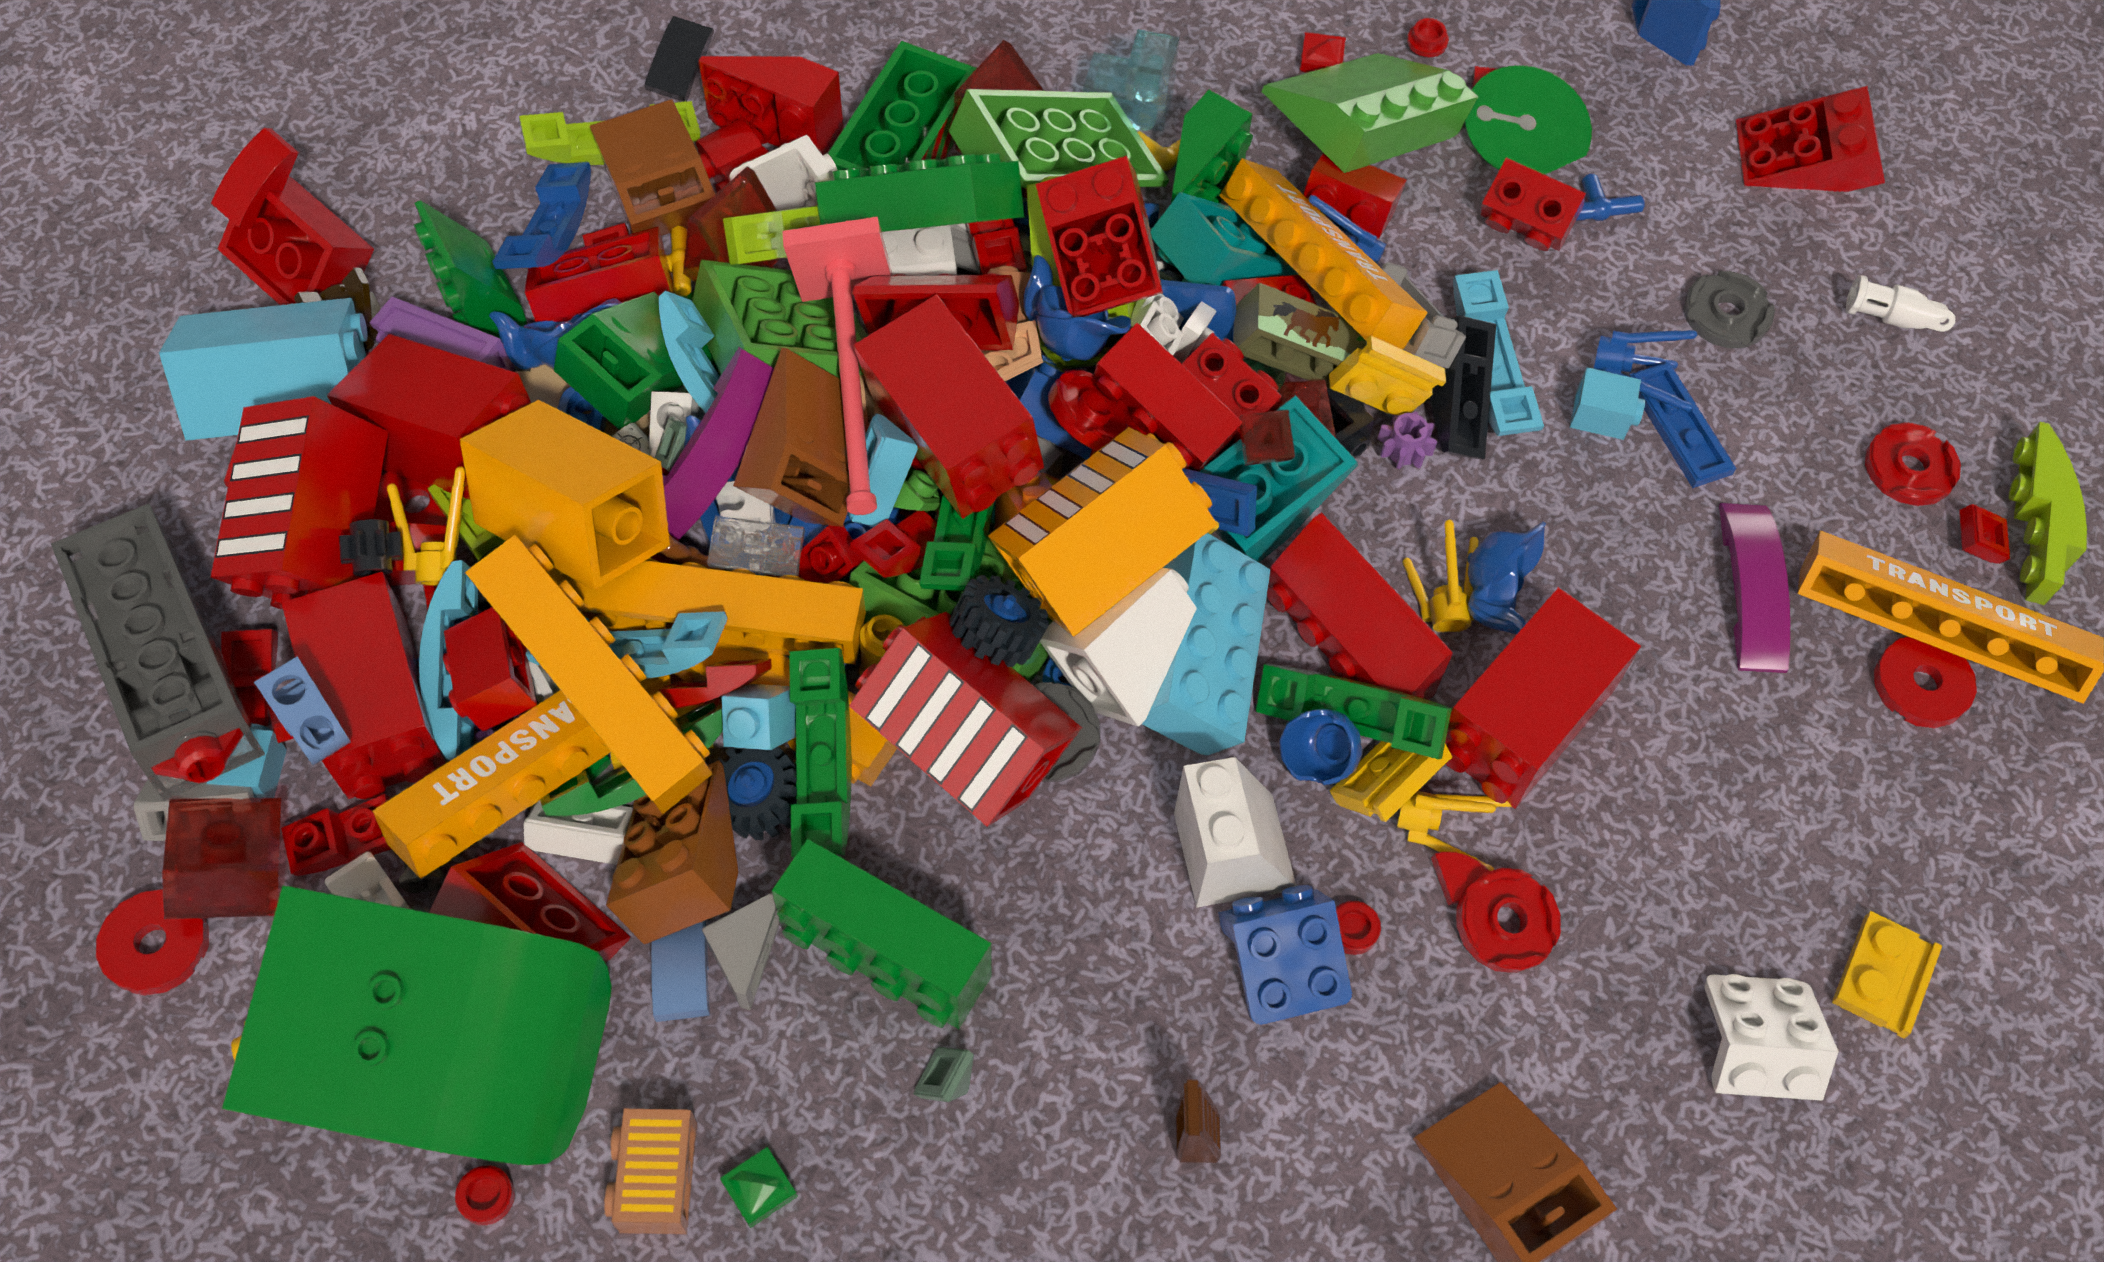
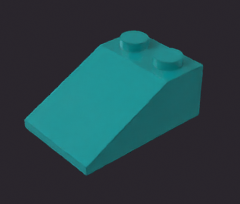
[1150,192,1299,286]
[1200,395,1358,563]

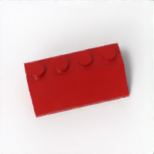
[1267,512,1453,700]

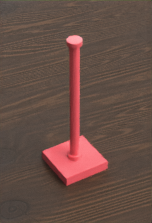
[782,217,893,515]

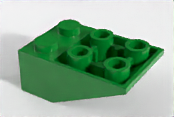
[1171,89,1253,203]
[413,200,527,339]
[553,292,714,430]

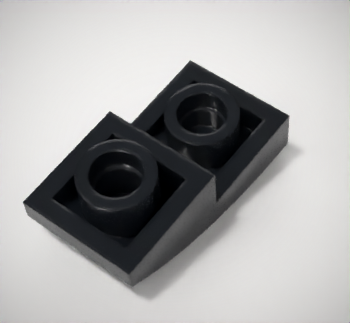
[644,16,714,102]

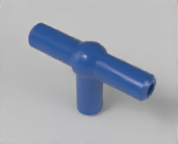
[1576,174,1645,221]

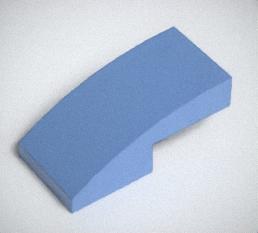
[651,920,710,1022]

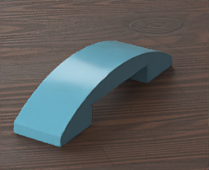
[1453,270,1544,436]
[659,290,720,413]
[419,560,478,761]
[525,611,728,679]

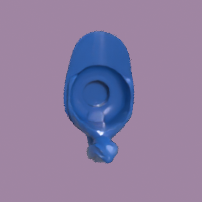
[1023,255,1131,361]
[489,299,621,370]
[1467,521,1546,635]

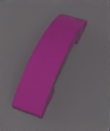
[662,347,774,539]
[1719,503,1790,673]

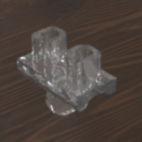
[707,516,805,577]

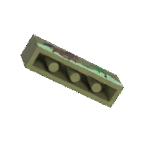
[1233,283,1404,388]

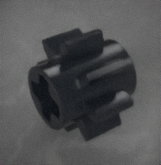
[339,519,403,577]

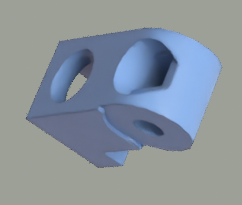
[254,657,351,766]

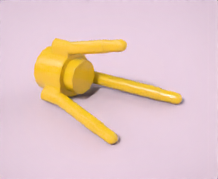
[387,466,465,586]
[1402,519,1479,632]
[1397,791,1512,871]

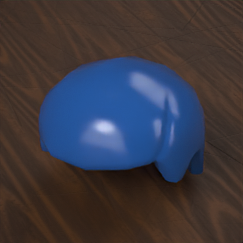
[1279,708,1362,785]

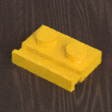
[1329,336,1446,415]
[1329,741,1452,822]
[1832,911,1943,1039]

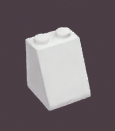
[1040,568,1197,727]
[1174,757,1296,908]

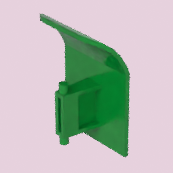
[222,885,612,1166]

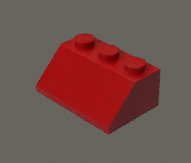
[218,176,374,305]
[525,227,675,322]
[853,273,1020,350]
[1094,322,1243,472]
[429,842,631,963]

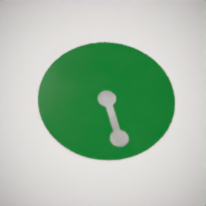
[1465,65,1592,175]

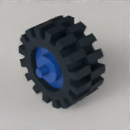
[949,575,1049,667]
[715,747,797,840]

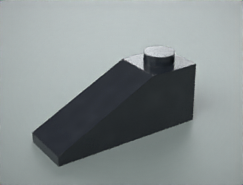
[1429,315,1496,459]

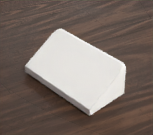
[524,800,633,865]

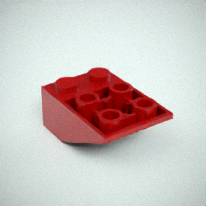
[698,56,844,155]
[1736,86,1885,192]
[1035,155,1163,318]

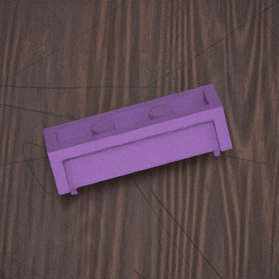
[370,297,515,371]

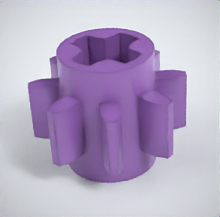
[1377,411,1437,469]

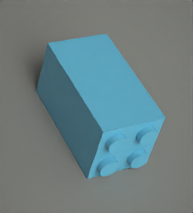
[159,298,367,441]

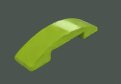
[519,101,700,165]

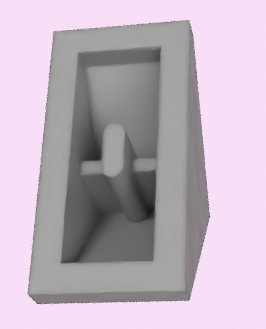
[702,894,780,1010]

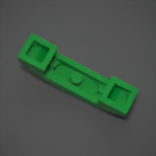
[919,494,994,591]
[789,648,852,858]
[1256,664,1452,759]
[540,696,723,816]

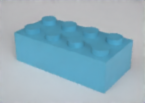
[1142,533,1271,755]

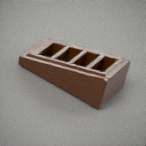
[1176,1080,1221,1163]

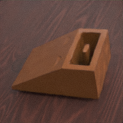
[590,99,718,236]
[733,348,851,527]
[606,761,739,945]
[1413,1082,1617,1262]

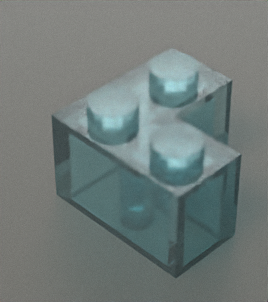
[1083,29,1180,132]

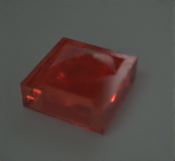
[1239,410,1295,466]

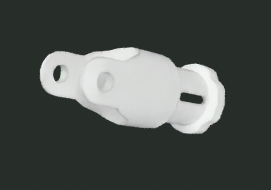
[1845,275,1956,332]

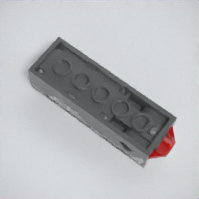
[51,503,265,801]

